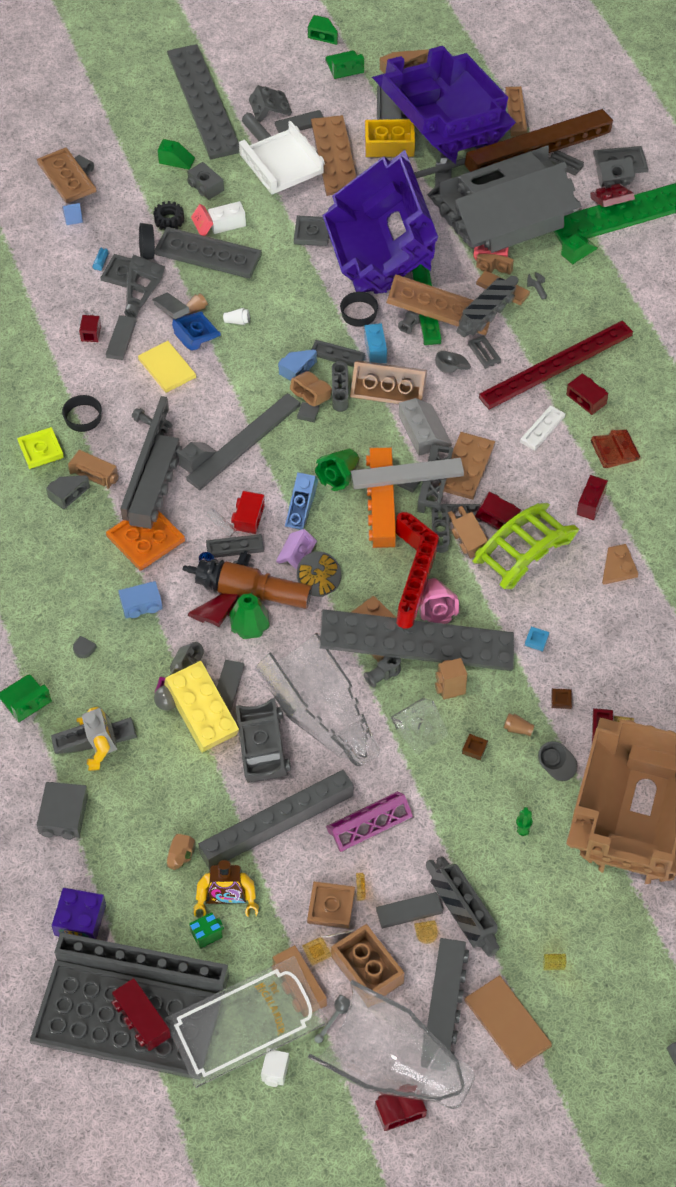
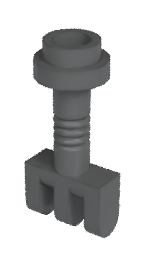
[132,408,173,436]

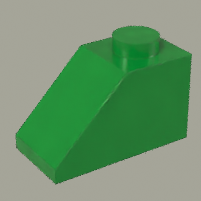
[307,15,338,45]
[157,139,195,170]
[561,234,598,265]

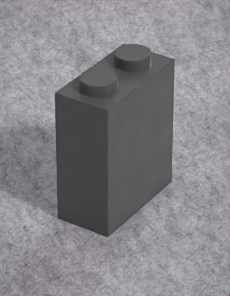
[37,782,88,840]

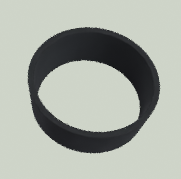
[139,223,155,260]
[340,292,378,327]
[62,395,102,432]

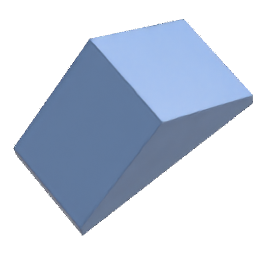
[62,203,83,226]

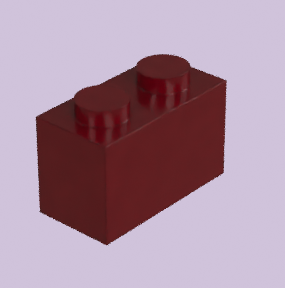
[566,373,609,415]
[576,475,608,520]
[475,491,521,530]

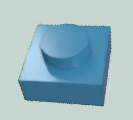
[525,626,550,652]

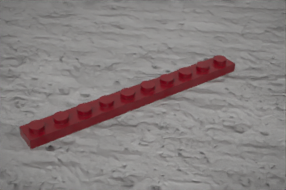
[479,320,633,410]

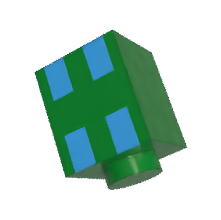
[189,912,224,949]

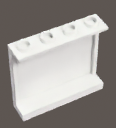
[239,121,325,195]

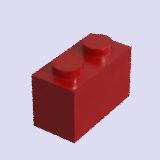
[231,491,265,534]

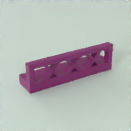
[326,791,413,852]

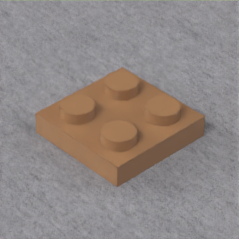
[307,881,355,929]

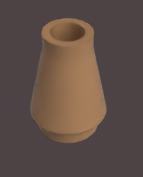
[186,293,208,315]
[503,713,535,736]

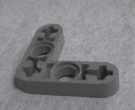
[431,504,482,553]

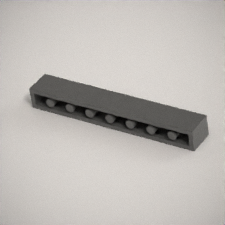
[198,769,354,870]
[54,932,229,995]

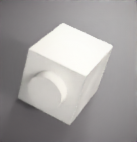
[261,1049,289,1087]

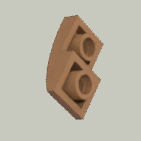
[476,254,514,275]

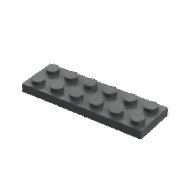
[155,227,262,279]

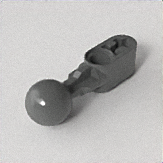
[154,642,204,711]

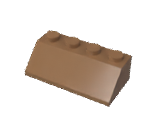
[350,360,427,404]

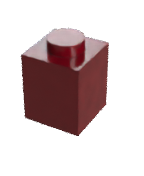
[79,315,101,342]

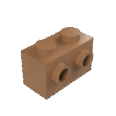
[435,658,467,700]

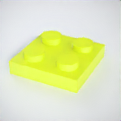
[17,427,64,469]

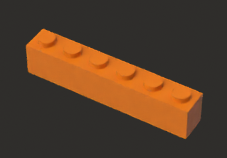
[366,448,396,548]

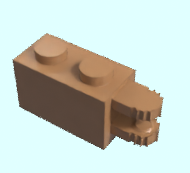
[448,506,488,559]

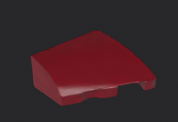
[188,594,239,627]

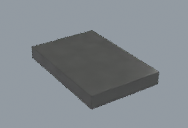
[593,146,648,175]

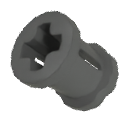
[398,311,420,334]

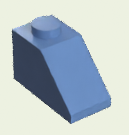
[278,350,317,381]

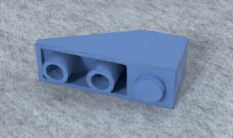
[285,472,318,530]

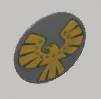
[297,551,341,597]

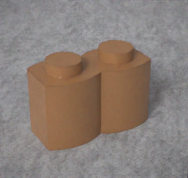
[290,371,332,406]

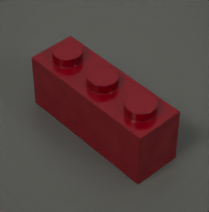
[111,978,171,1051]

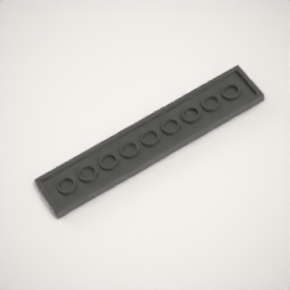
[167,44,240,160]
[319,609,514,671]

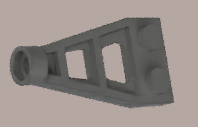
[124,254,165,318]

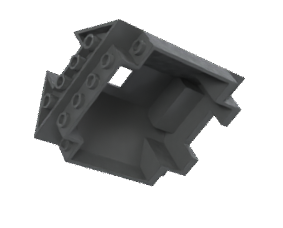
[427,145,582,253]

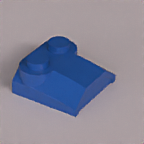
[172,312,221,350]

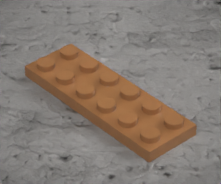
[311,115,356,196]
[386,274,490,336]

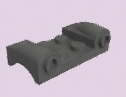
[236,698,291,783]

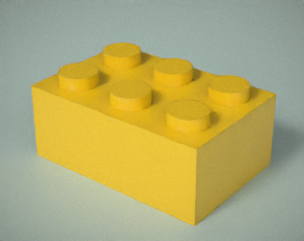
[365,119,415,157]

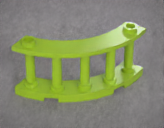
[472,503,580,589]

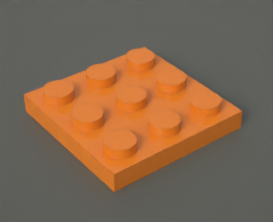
[106,510,185,571]

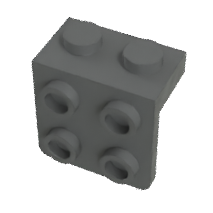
[249,85,292,122]

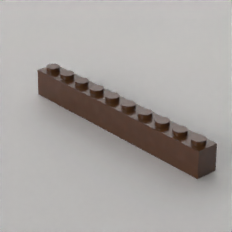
[464,109,613,172]

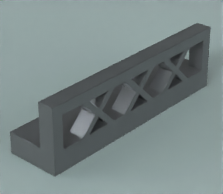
[417,444,454,513]

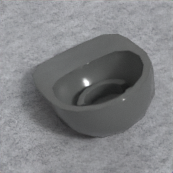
[435,351,471,373]
[538,741,577,782]

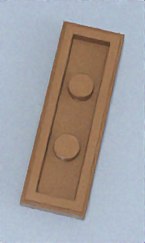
[476,270,530,306]

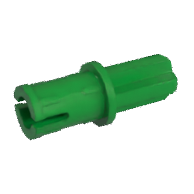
[516,807,533,836]

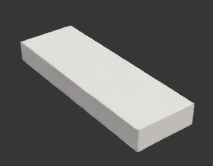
[520,405,565,451]

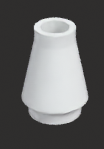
[223,308,250,325]

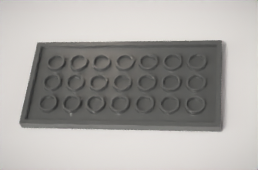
[30,960,223,1080]

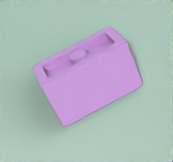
[276,529,317,570]

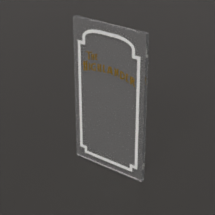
[164,956,328,1088]

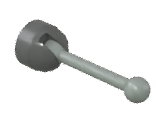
[314,994,353,1043]

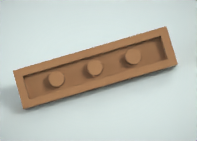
[505,86,527,136]

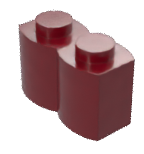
[375,1086,427,1131]

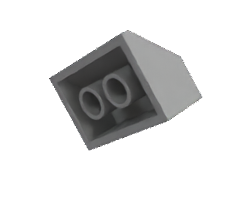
[399,398,452,456]

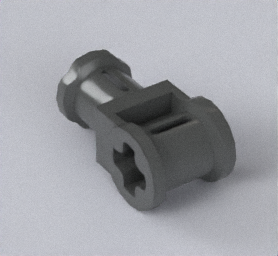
[363,656,401,688]

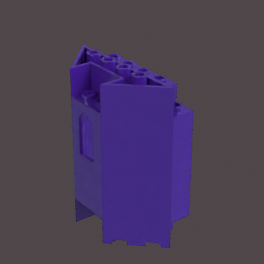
[372,46,516,164]
[322,150,438,294]

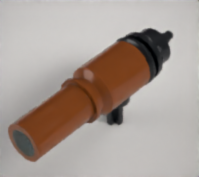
[182,551,312,609]

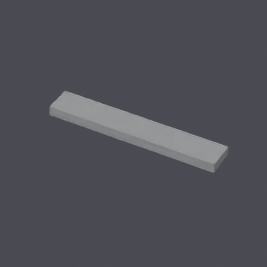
[351,458,464,489]

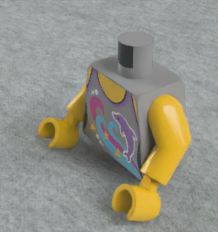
[76,707,118,771]

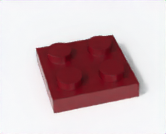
[590,184,635,207]

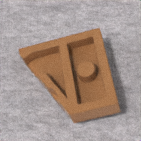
[602,544,638,585]

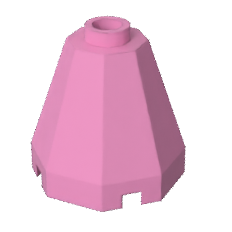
[419,578,459,624]

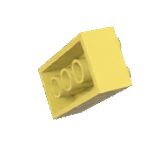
[164,661,239,753]

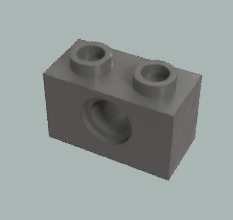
[596,157,635,188]
[187,162,224,200]

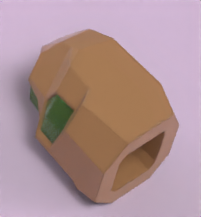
[167,834,196,870]

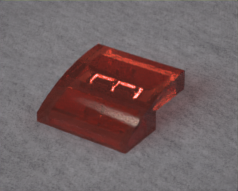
[590,429,640,468]

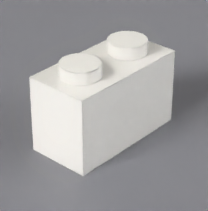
[208,201,246,234]

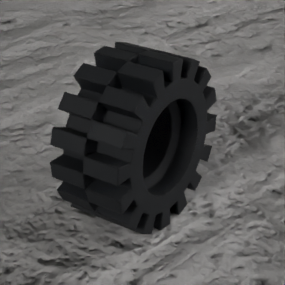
[153,201,184,231]

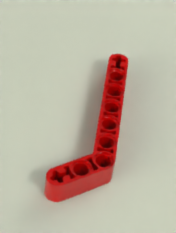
[395,512,439,629]

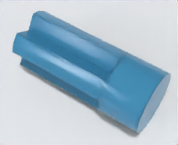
[92,247,109,271]

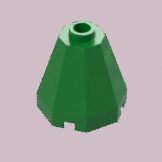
[315,448,360,492]
[229,593,270,639]

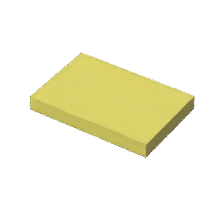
[138,341,196,393]

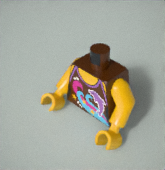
[193,860,259,917]

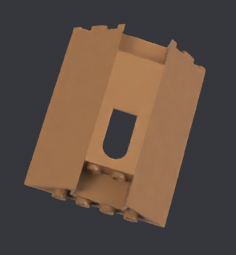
[566,718,676,884]

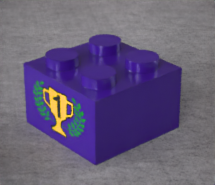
[51,887,106,939]

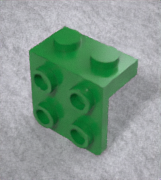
[325,50,364,79]
[0,675,52,723]

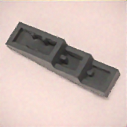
[51,717,137,754]

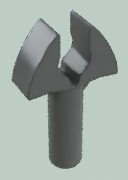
[527,272,547,300]

